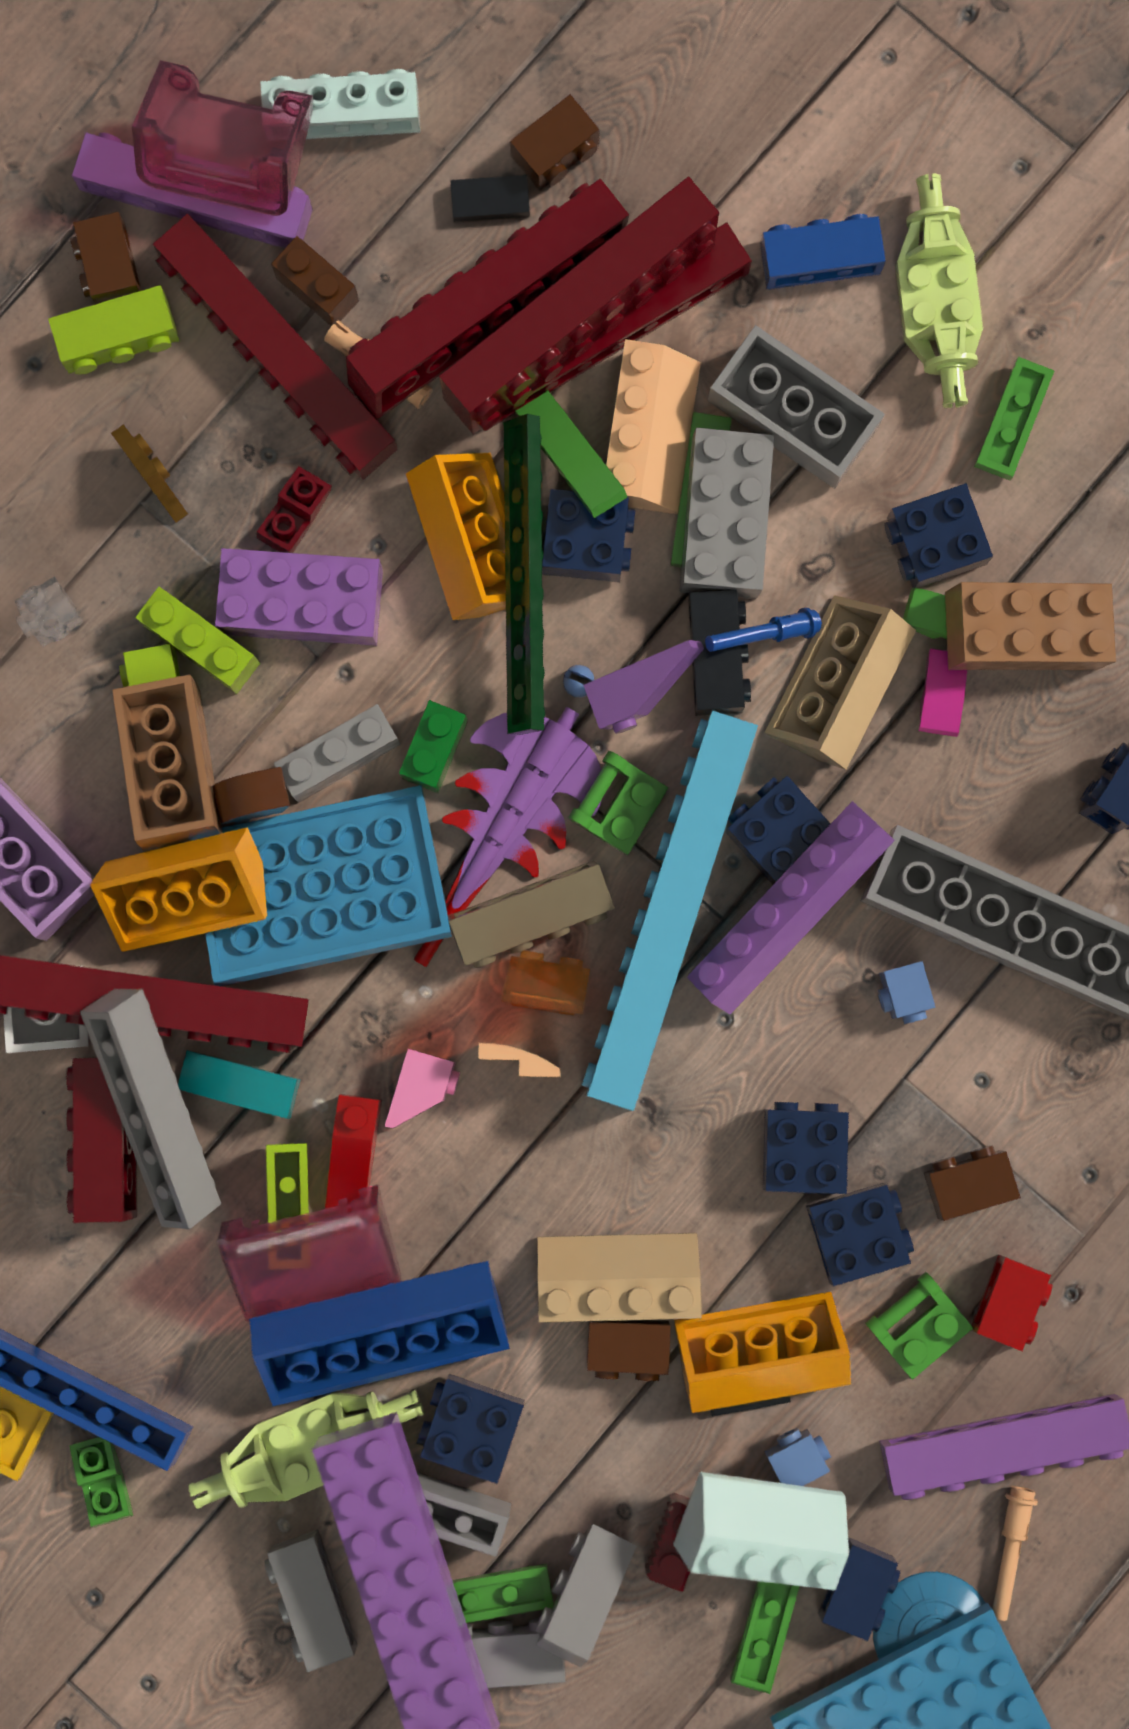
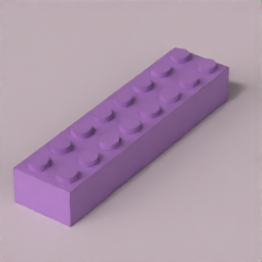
[312,1412,500,1729]

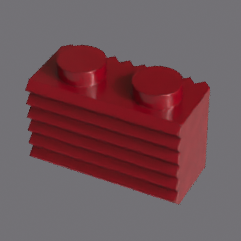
[645,1493,690,1592]

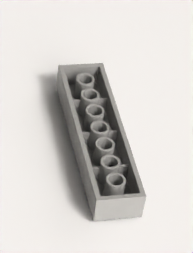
[860,825,1129,1020]

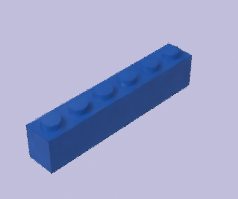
[0,1329,194,1471]

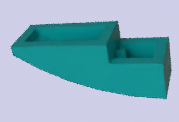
[178,1050,301,1119]

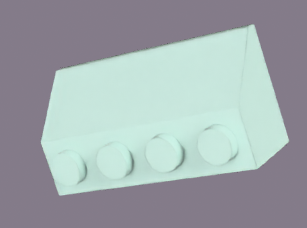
[673,1472,849,1590]

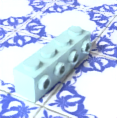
[261,69,420,141]

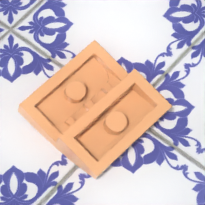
[478,1043,560,1077]

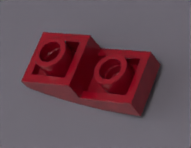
[256,466,332,553]

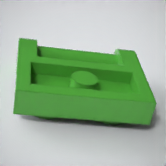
[568,750,669,855]
[865,1272,973,1380]

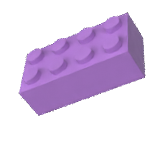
[215,548,383,646]

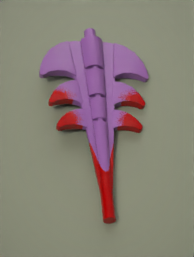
[413,707,601,968]

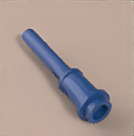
[705,607,821,652]

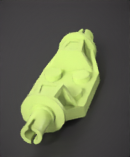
[895,174,983,408]
[189,1390,425,1509]

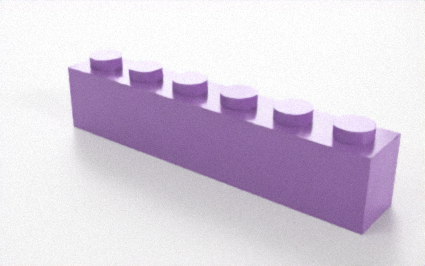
[72,133,313,248]
[687,801,895,1014]
[879,1394,1129,1500]

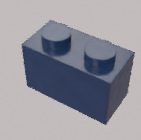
[818,1537,900,1641]

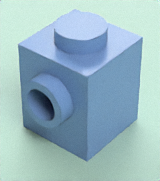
[878,961,936,1024]
[765,1428,831,1486]

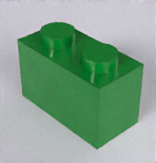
[399,700,468,793]

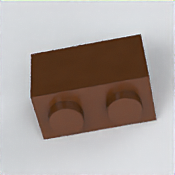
[510,94,600,191]
[70,212,141,304]
[271,236,359,326]
[923,1145,1021,1221]
[587,1320,671,1381]

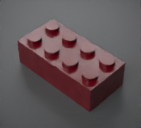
[66,1058,137,1223]

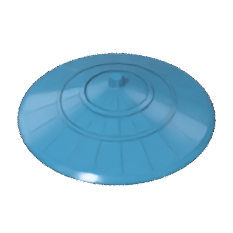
[873,1572,986,1659]

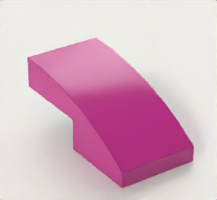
[918,649,967,737]

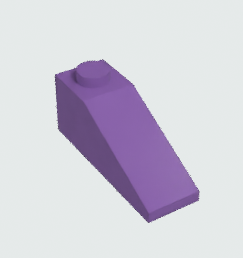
[584,640,704,734]

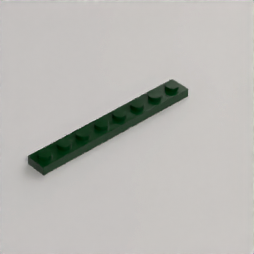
[504,414,545,735]

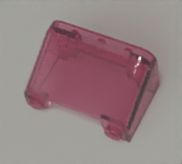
[132,60,313,216]
[217,1184,401,1322]

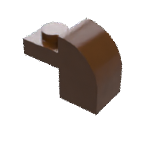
[212,767,290,826]

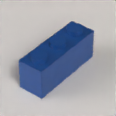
[760,214,886,290]

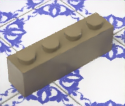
[448,860,615,968]

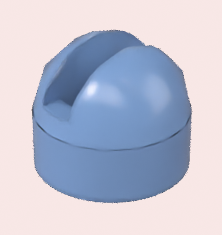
[563,665,595,698]

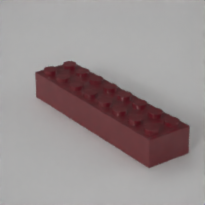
[439,176,719,435]
[346,178,629,420]

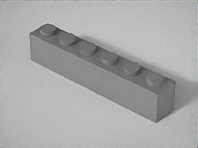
[80,989,221,1229]

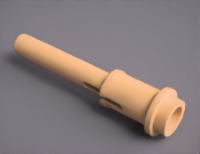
[992,1486,1038,1621]

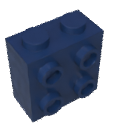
[884,483,993,588]
[542,489,636,582]
[1079,742,1129,834]
[725,776,831,885]
[763,1102,849,1194]
[806,1183,914,1286]
[416,1374,525,1484]

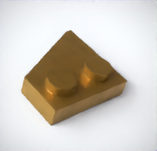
[111,424,188,523]

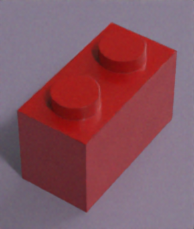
[972,1254,1052,1352]

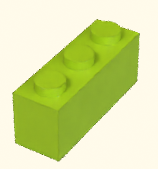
[48,285,180,375]
[135,586,260,694]
[265,1143,310,1268]

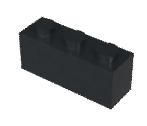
[688,590,751,716]

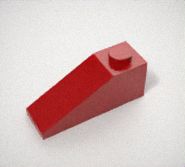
[325,1094,382,1219]

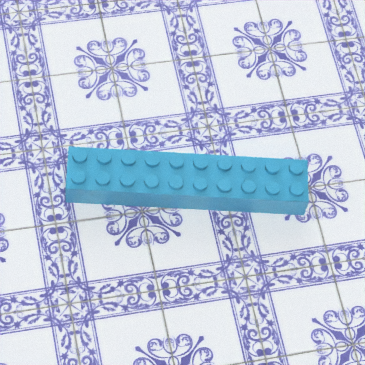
[582,711,758,1111]

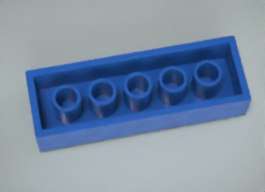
[249,1261,510,1406]

